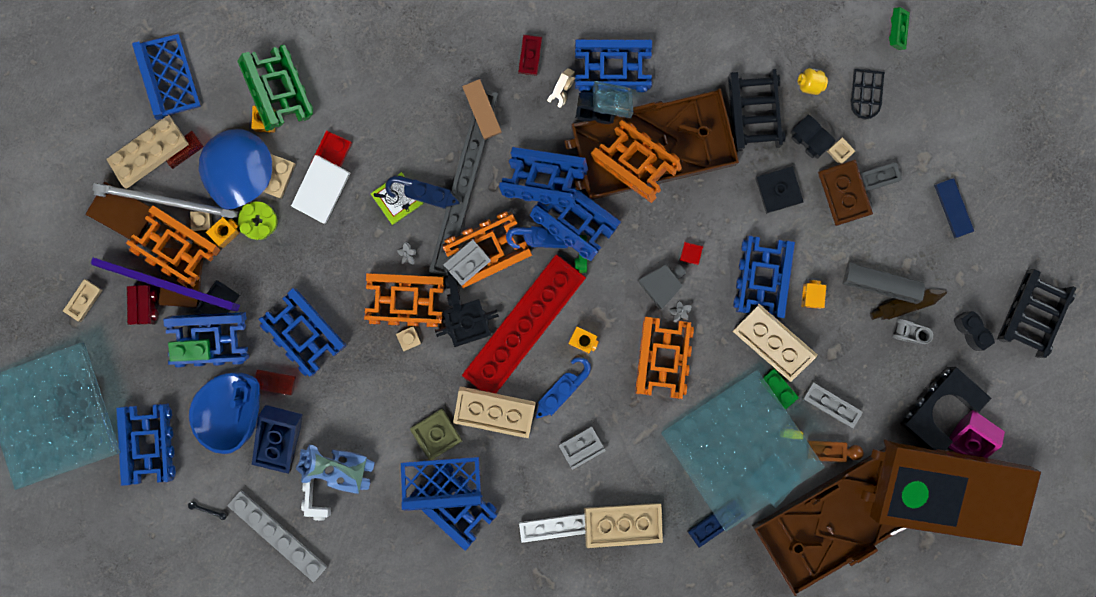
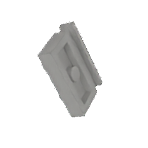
[443,239,491,286]
[558,426,606,470]

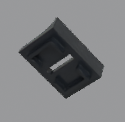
[194,280,241,325]

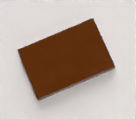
[818,160,873,226]
[85,181,151,240]
[159,248,204,308]

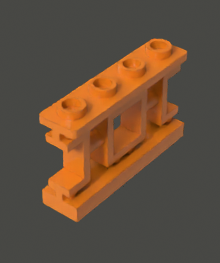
[591,120,682,203]
[126,205,221,288]
[442,211,532,288]
[364,273,445,327]
[635,317,694,399]

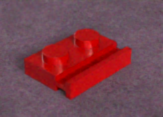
[310,130,352,167]

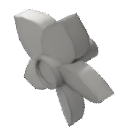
[397,242,416,264]
[669,301,692,322]

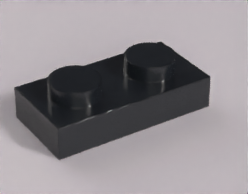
[445,270,462,312]

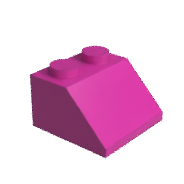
[949,410,1005,458]

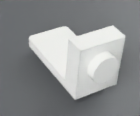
[301,478,331,521]

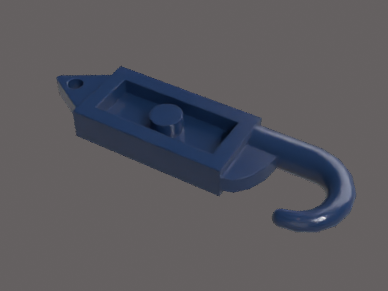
[385,176,460,209]

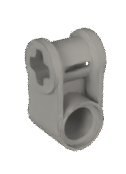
[892,319,933,345]

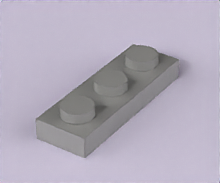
[802,382,863,429]

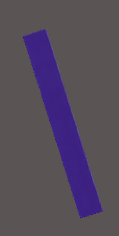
[90,257,240,312]

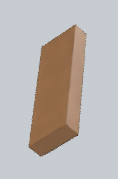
[462,79,502,140]

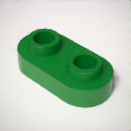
[575,235,587,273]

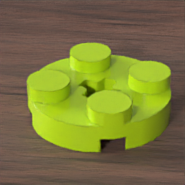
[238,202,278,240]

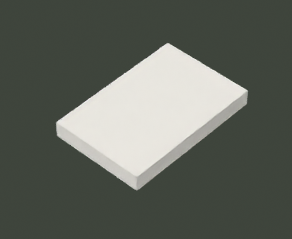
[291,155,350,224]

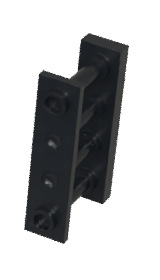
[728,69,785,151]
[997,269,1076,358]

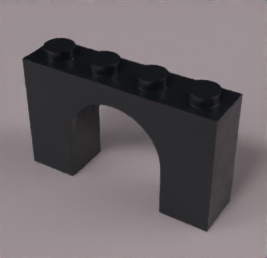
[900,367,992,450]

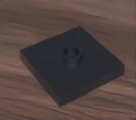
[755,166,804,214]

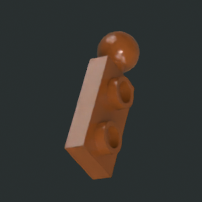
[806,440,864,462]

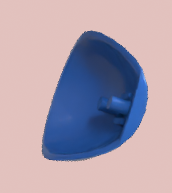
[198,129,272,210]
[189,373,260,454]

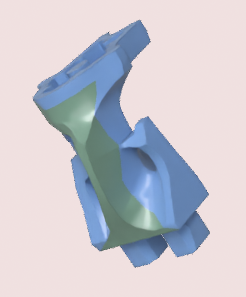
[296,444,375,493]

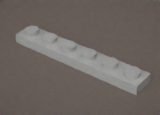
[227,490,328,583]

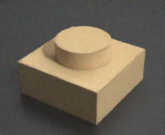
[827,137,855,165]
[190,211,212,232]
[396,326,422,351]

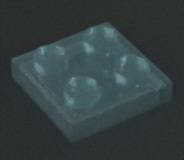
[593,81,633,118]

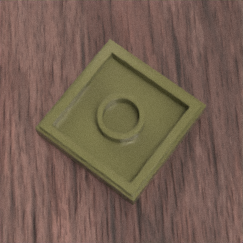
[410,408,463,461]

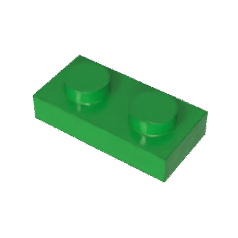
[889,7,910,50]
[168,339,211,362]
[759,369,799,410]

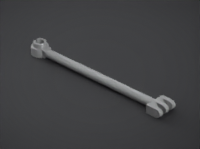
[92,183,239,218]

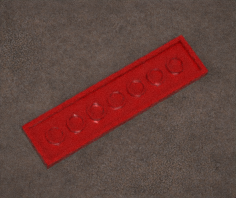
[462,255,586,394]

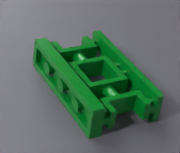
[237,45,313,131]

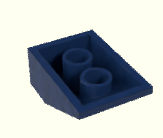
[252,405,303,474]

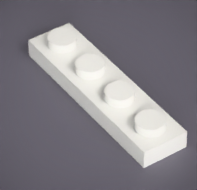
[519,513,585,543]

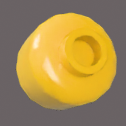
[797,68,828,95]

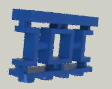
[575,40,652,92]
[499,147,588,207]
[530,176,621,261]
[733,236,795,319]
[258,288,347,377]
[163,312,249,367]
[116,404,176,486]
[408,464,498,551]

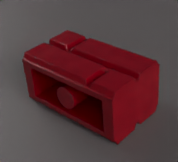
[127,285,159,325]

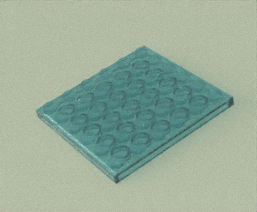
[0,343,121,490]
[661,370,825,532]

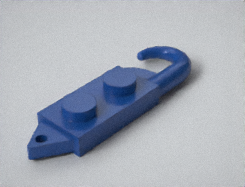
[506,226,568,249]
[536,357,591,418]

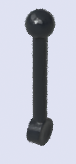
[188,502,227,520]

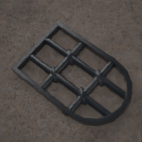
[850,69,885,120]

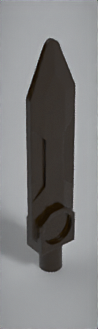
[870,289,947,320]

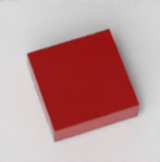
[679,242,703,265]

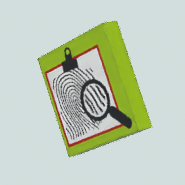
[371,172,424,225]

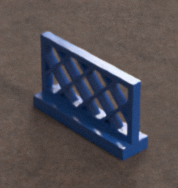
[132,34,201,120]
[401,457,482,511]

